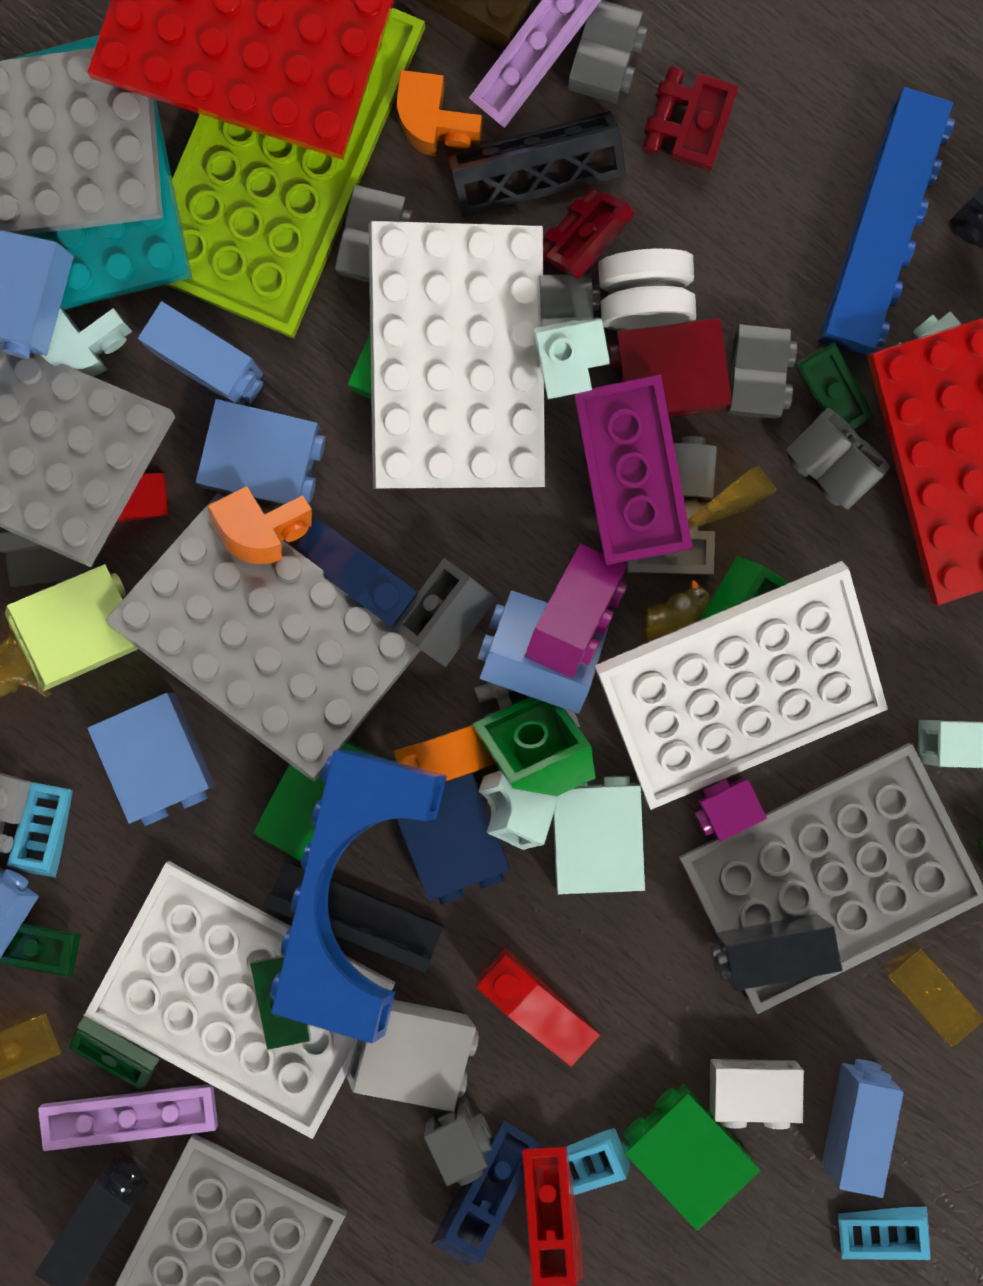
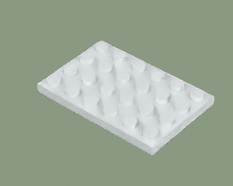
[369,221,545,489]
[595,561,888,810]
[84,861,395,1139]

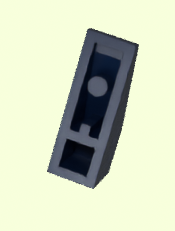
[294,518,418,627]
[431,1120,540,1266]

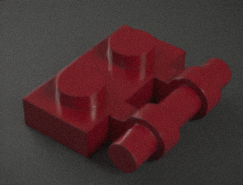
[642,67,739,172]
[543,189,636,280]

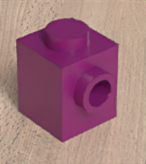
[695,778,767,842]

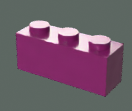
[525,544,628,678]

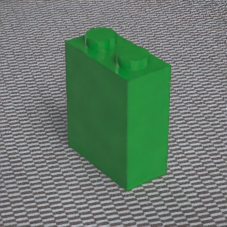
[621,1083,761,1231]

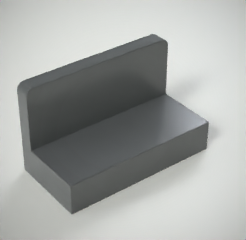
[0,532,95,587]

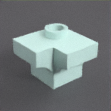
[533,318,610,399]
[479,771,559,850]

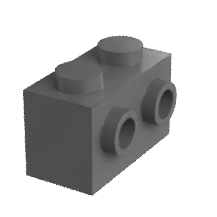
[392,558,497,667]
[424,1096,492,1186]

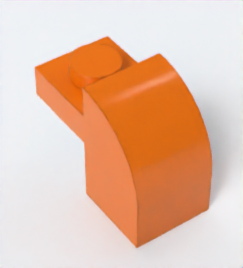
[397,70,482,157]
[208,486,312,564]
[394,725,495,781]

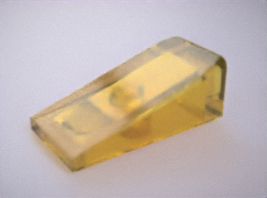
[688,466,776,529]
[888,949,983,1047]
[0,1013,61,1080]

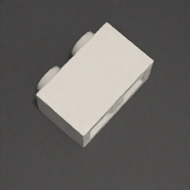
[709,1059,804,1129]

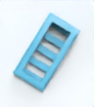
[7,782,73,878]
[567,1128,630,1195]
[838,1207,930,1260]

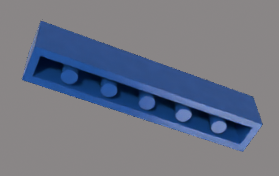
[818,87,955,357]

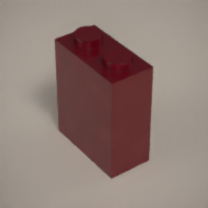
[608,318,732,418]

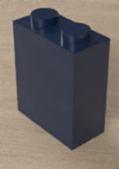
[397,772,510,904]

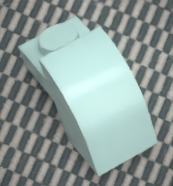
[41,308,132,376]

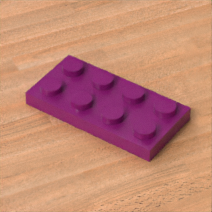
[575,375,693,565]

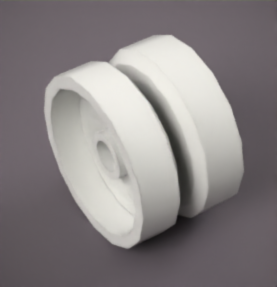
[598,249,696,331]

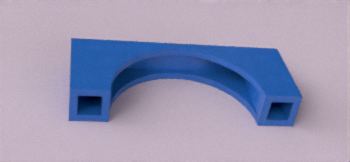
[270,749,447,1044]

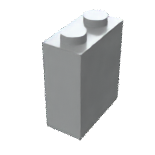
[347,1000,479,1112]

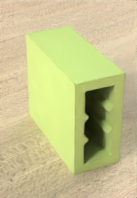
[5,564,138,692]

